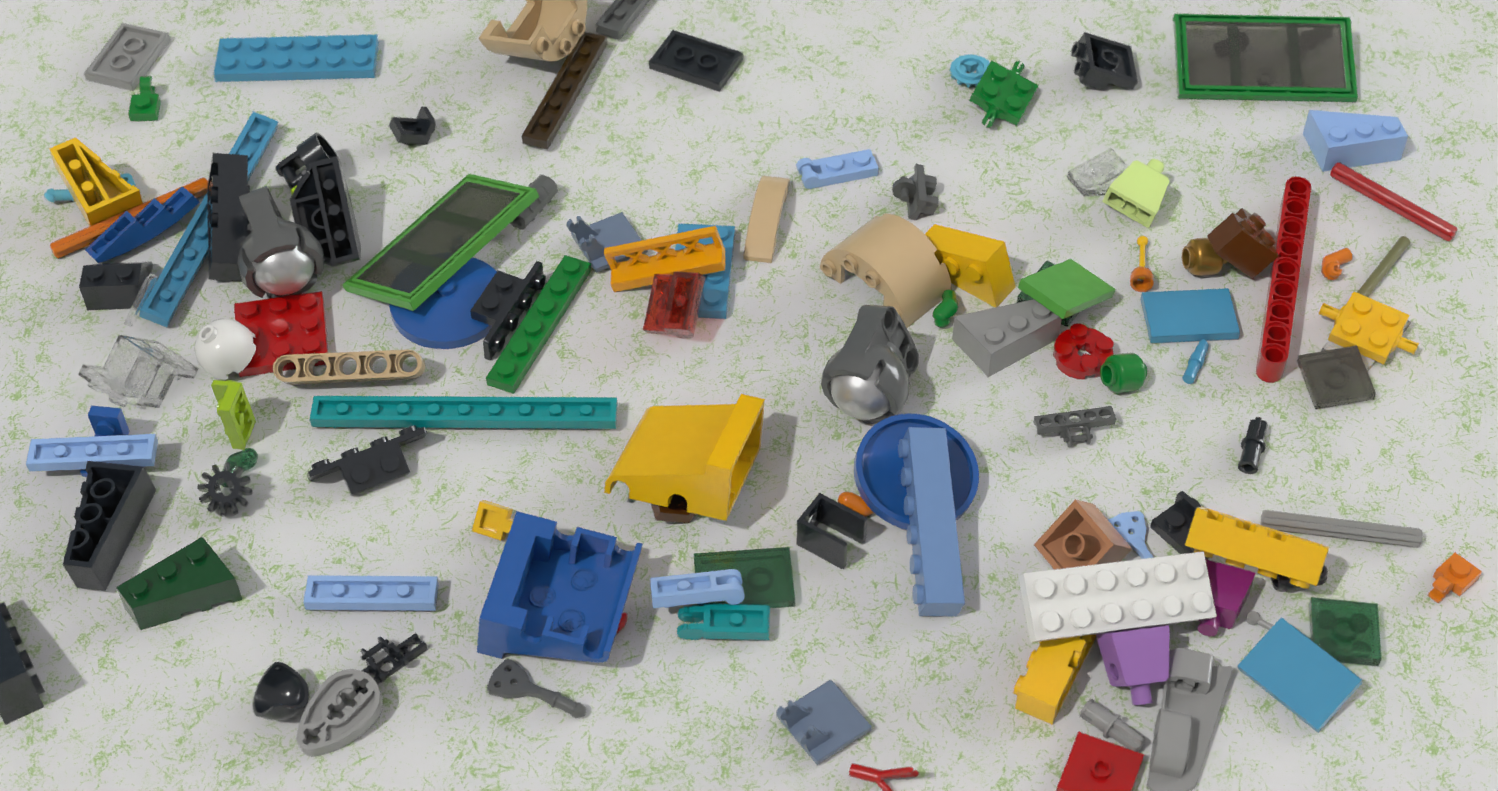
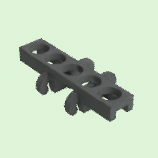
[1033,406,1116,447]

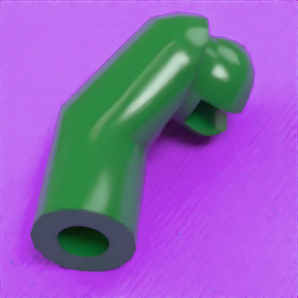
[932,289,958,328]

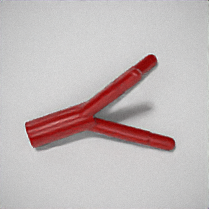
[849,763,919,791]

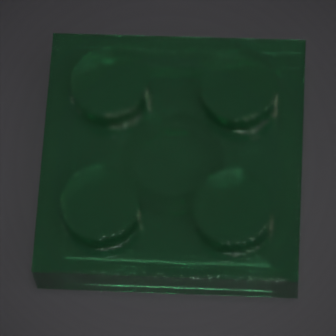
[1309,597,1381,666]

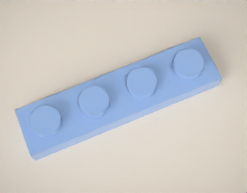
[26,434,158,472]
[303,575,439,611]

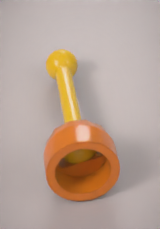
[1130,236,1154,292]

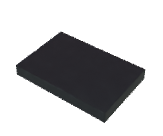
[649,30,743,92]

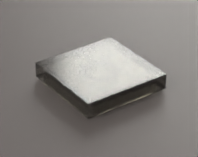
[1297,345,1376,410]

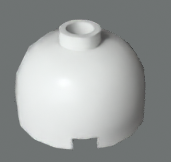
[194,318,256,380]

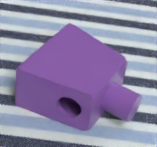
[1096,625,1169,705]

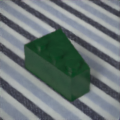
[116,536,243,630]

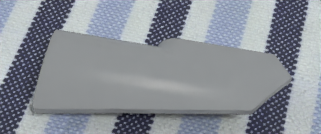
[1147,648,1233,791]

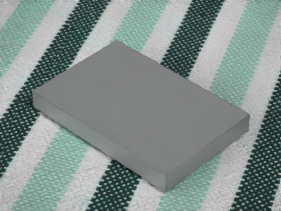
[84,23,171,91]

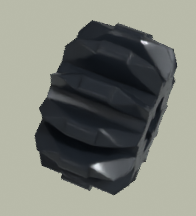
[197,462,253,517]

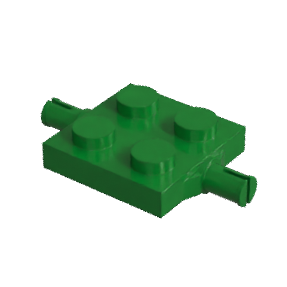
[969,60,1039,127]

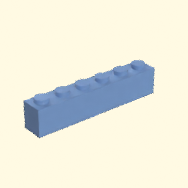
[898,427,965,616]

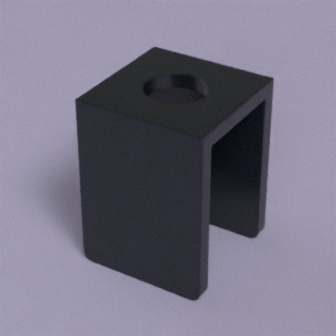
[797,493,867,569]

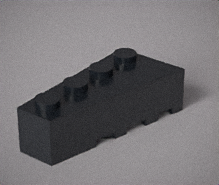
[63,461,156,591]
[0,602,45,725]

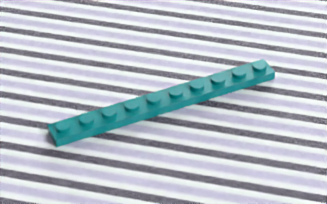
[310,396,618,429]

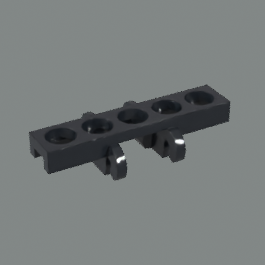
[355,633,428,694]

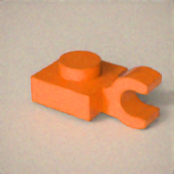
[1427,552,1482,603]

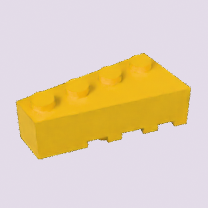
[1185,507,1330,589]
[1013,634,1096,725]

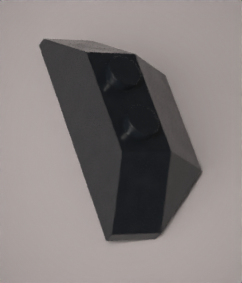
[290,156,361,267]

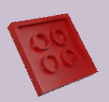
[234,291,329,377]

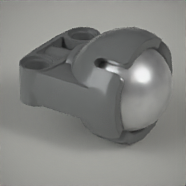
[237,186,324,298]
[821,305,919,424]

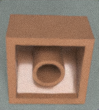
[1034,499,1132,570]

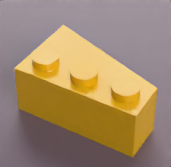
[49,137,143,226]
[925,224,1016,308]

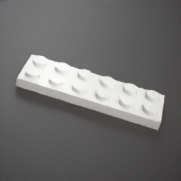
[1018,552,1217,643]

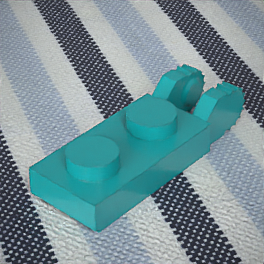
[677,604,770,640]

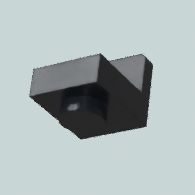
[389,106,436,144]

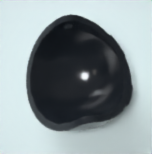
[253,662,309,721]

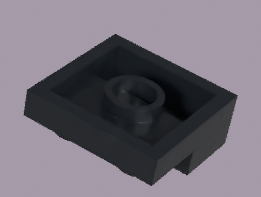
[1071,32,1138,90]

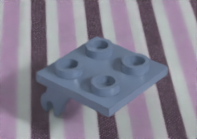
[566,212,648,273]
[776,679,872,765]

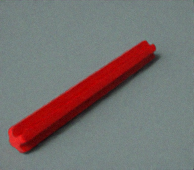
[1330,163,1458,242]

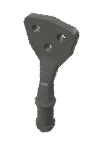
[487,659,586,718]

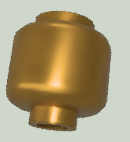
[1182,238,1227,276]

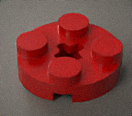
[1053,323,1114,379]

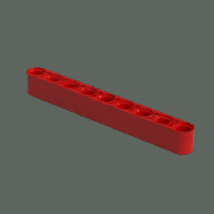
[1256,176,1311,383]

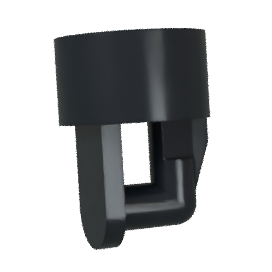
[275,132,341,189]

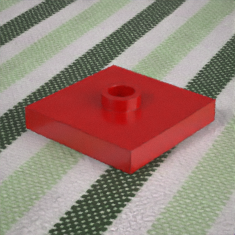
[1056,731,1144,791]

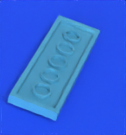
[213,34,379,82]

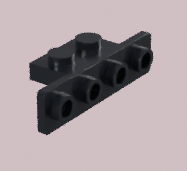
[470,261,546,361]
[307,425,427,496]

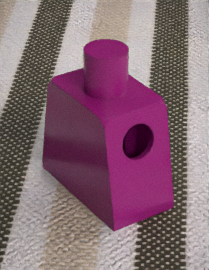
[1198,559,1255,636]

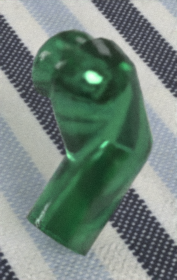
[221,448,258,488]

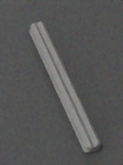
[1260,510,1423,547]

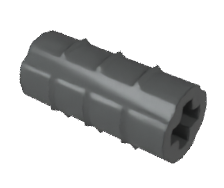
[510,175,558,230]

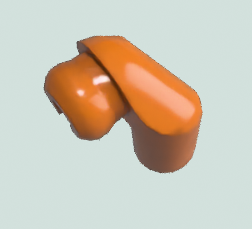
[1321,248,1353,280]
[838,492,874,517]

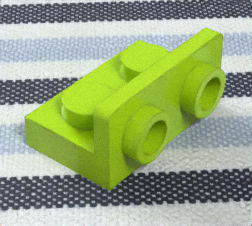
[211,380,256,450]

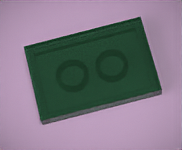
[694,547,795,608]

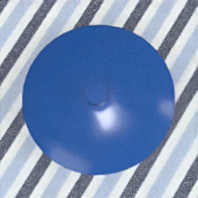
[389,254,497,349]
[853,413,979,530]

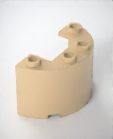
[479,0,587,61]
[820,213,951,328]

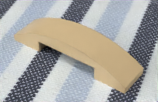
[744,175,790,263]

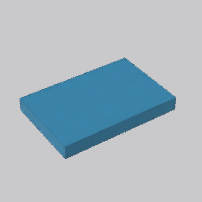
[1140,288,1240,343]
[1237,617,1362,733]

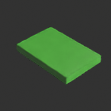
[1018,259,1116,319]

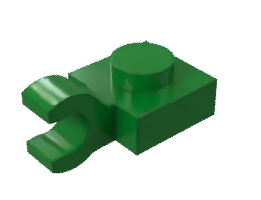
[128,76,161,122]

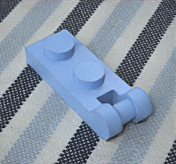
[796,149,878,189]
[650,569,744,608]

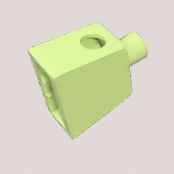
[1102,159,1170,229]

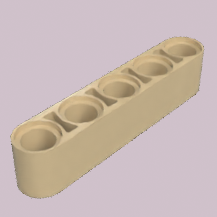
[273,349,425,385]

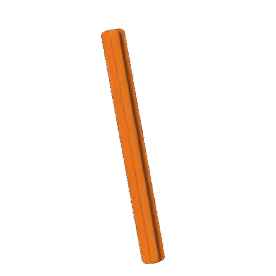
[50,177,208,258]

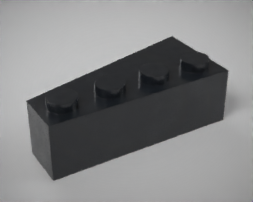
[207,153,251,281]

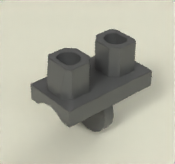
[892,163,939,220]

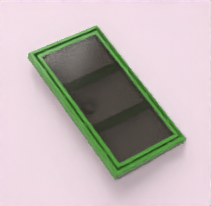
[343,174,539,311]

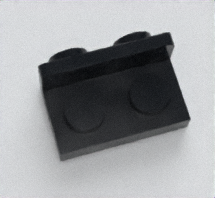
[1150,491,1209,559]

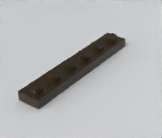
[521,32,607,150]

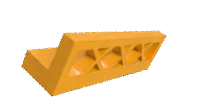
[604,226,725,292]

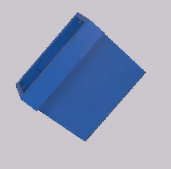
[477,511,643,663]

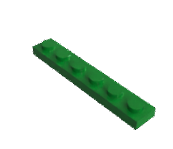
[486,255,591,394]

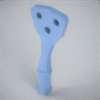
[1108,511,1154,559]

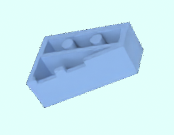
[1303,110,1408,172]

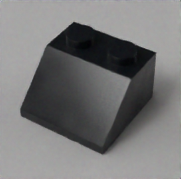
[79,261,153,311]

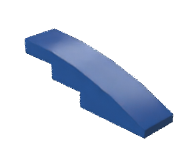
[85,186,200,264]

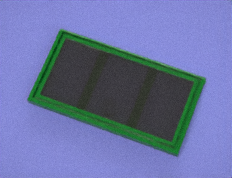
[1172,14,1358,103]

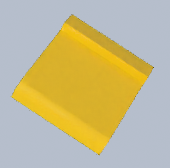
[604,394,765,521]

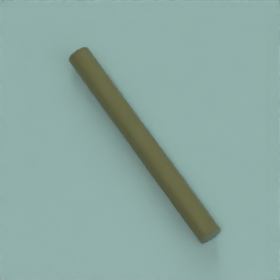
[1357,236,1410,297]

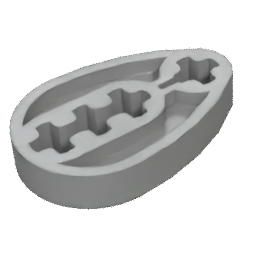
[296,669,383,757]

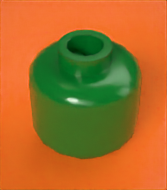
[1100,353,1147,393]

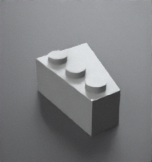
[952,299,1062,377]

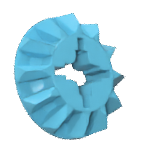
[950,55,990,88]

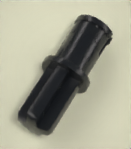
[1238,417,1268,474]

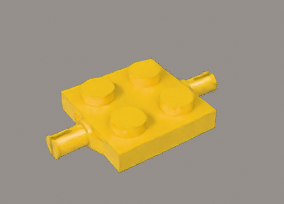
[1318,292,1419,364]

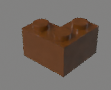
[1207,208,1279,279]

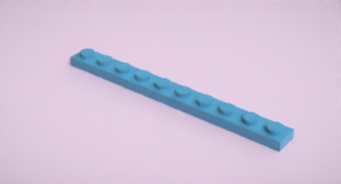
[139,111,279,327]

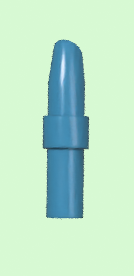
[1182,339,1209,384]

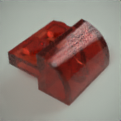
[643,271,706,339]

